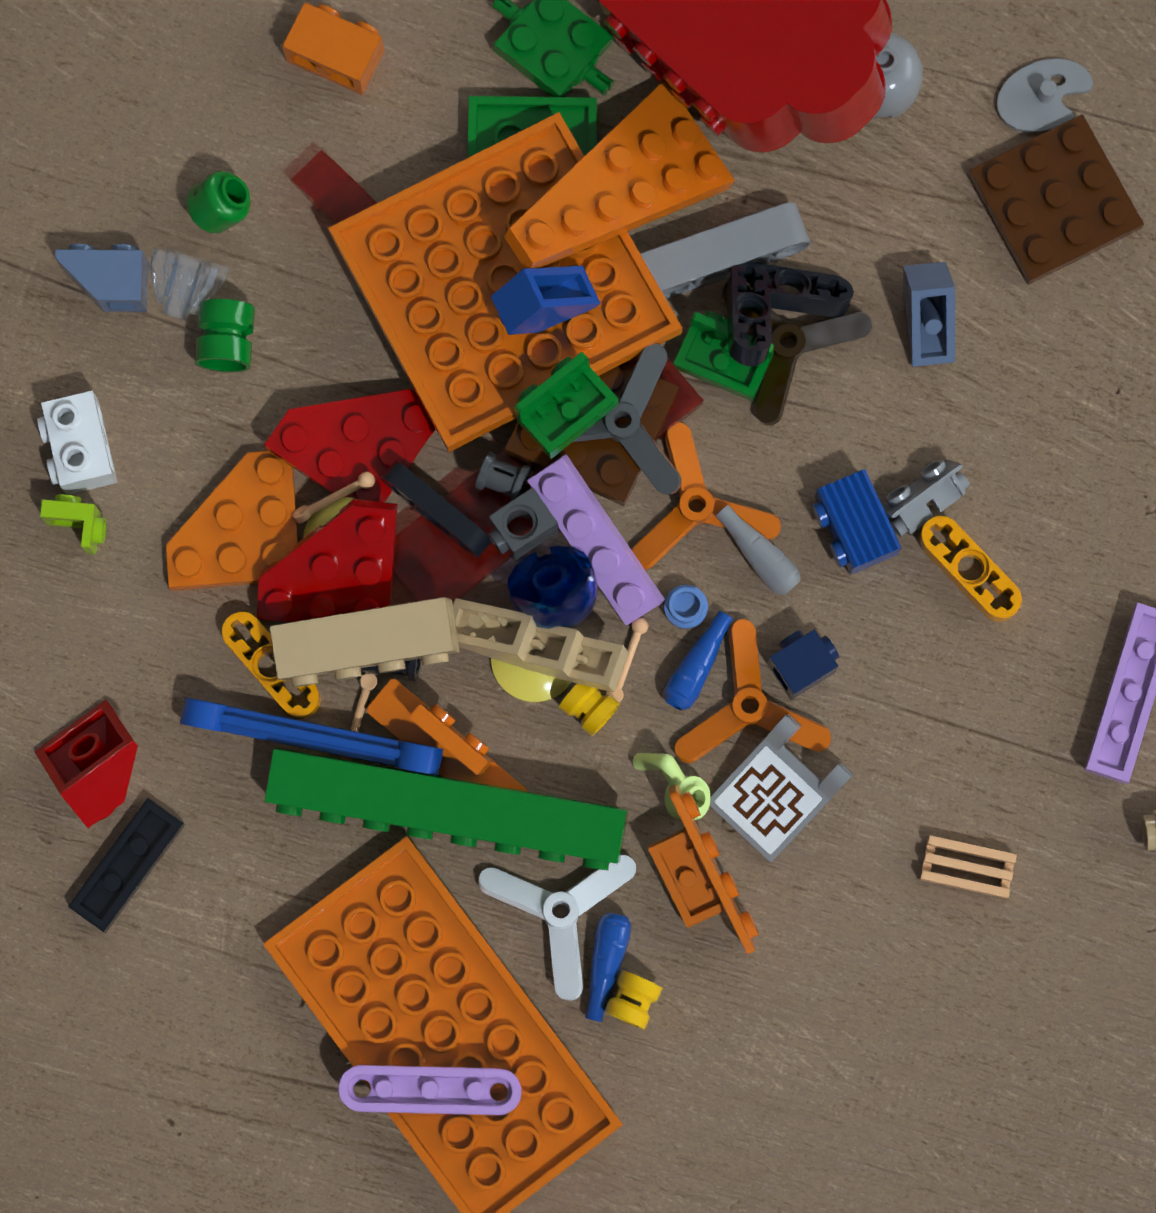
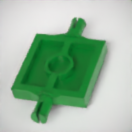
[492,0,615,97]

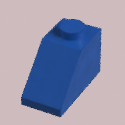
[491,266,601,335]

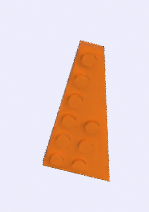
[504,80,735,269]

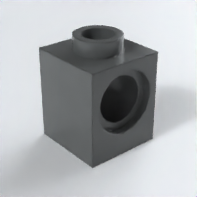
[487,487,558,561]

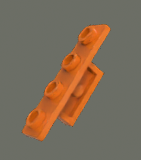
[367,678,527,791]
[648,784,759,954]

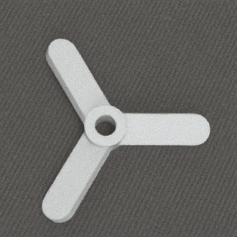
[478,854,636,1001]

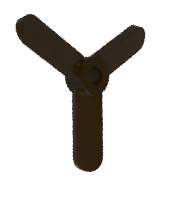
[722,282,872,426]

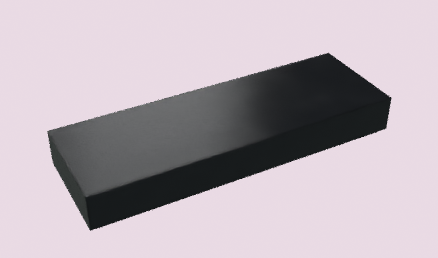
[68,798,185,933]

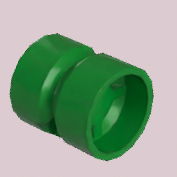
[195,299,255,372]

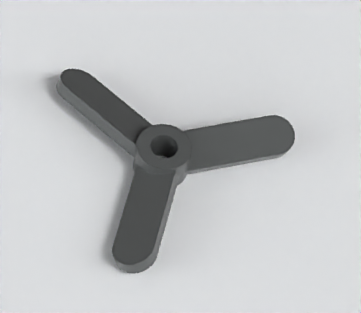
[573,343,682,495]

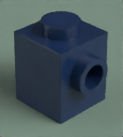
[767,629,839,700]

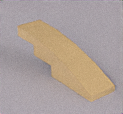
[453,598,629,693]

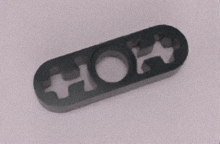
[380,461,492,559]

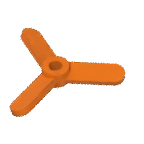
[631,422,781,570]
[675,619,831,763]

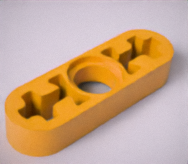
[919,516,1022,622]
[222,612,321,719]

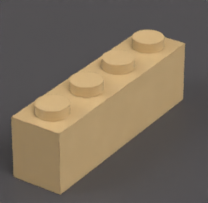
[270,597,460,687]

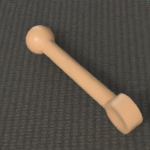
[293,472,375,524]
[606,617,649,703]
[339,673,378,761]

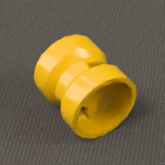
[559,684,620,737]
[604,970,663,1030]

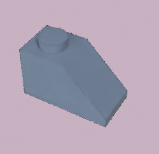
[903,262,955,367]

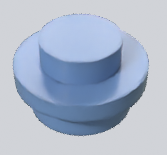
[664,585,708,629]

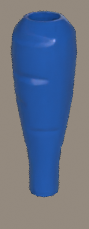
[663,611,733,711]
[585,912,631,1022]

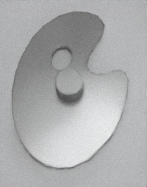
[996,58,1093,134]

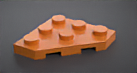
[166,451,299,591]

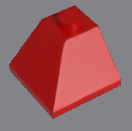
[34,699,138,828]

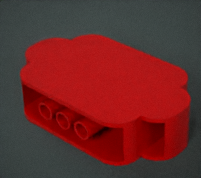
[597,0,893,152]

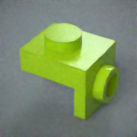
[40,494,107,555]

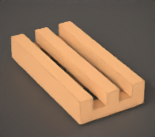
[919,835,1017,899]

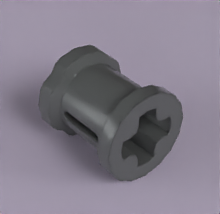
[475,452,531,502]

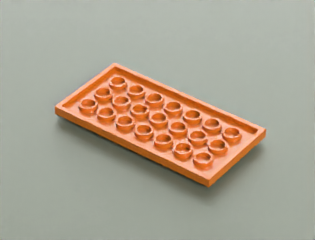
[263,836,623,1213]

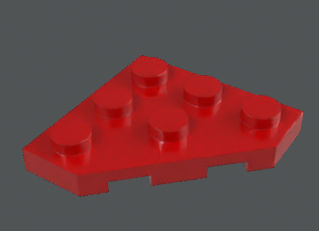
[263,389,435,502]
[257,499,398,622]

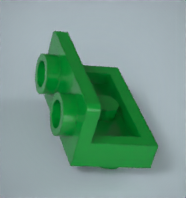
[673,311,774,402]
[514,352,619,459]

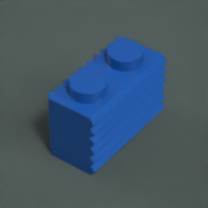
[811,469,901,575]

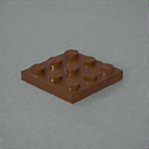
[968,114,1144,285]
[505,363,679,506]

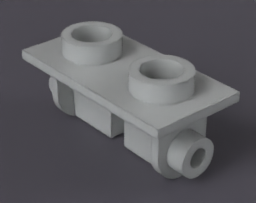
[882,459,970,537]

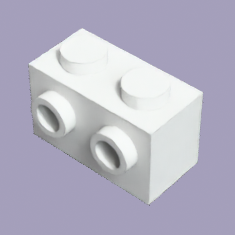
[37,391,118,495]

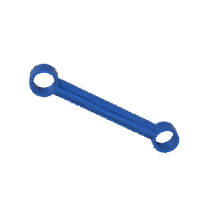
[180,697,444,775]

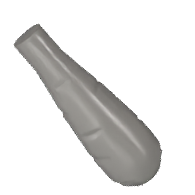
[716,505,800,595]

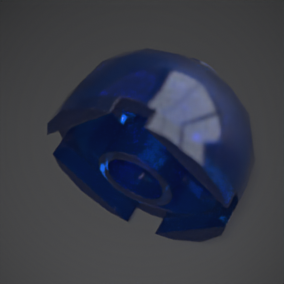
[507,545,598,629]

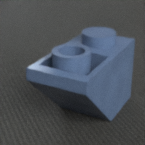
[55,244,148,312]

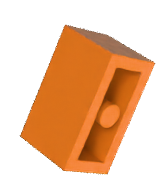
[282,2,384,95]

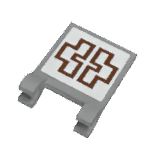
[710,714,854,863]

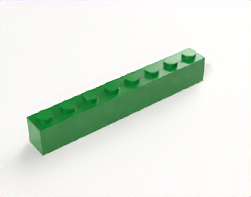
[264,749,629,870]

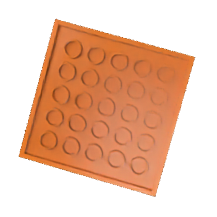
[328,112,682,452]

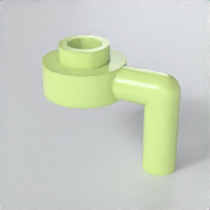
[633,753,711,820]

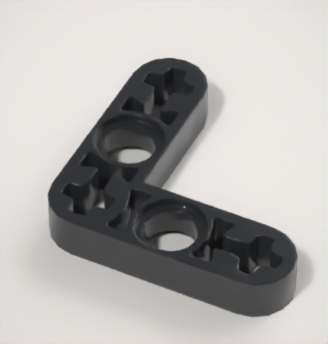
[727,262,854,366]

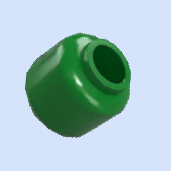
[186,170,251,234]

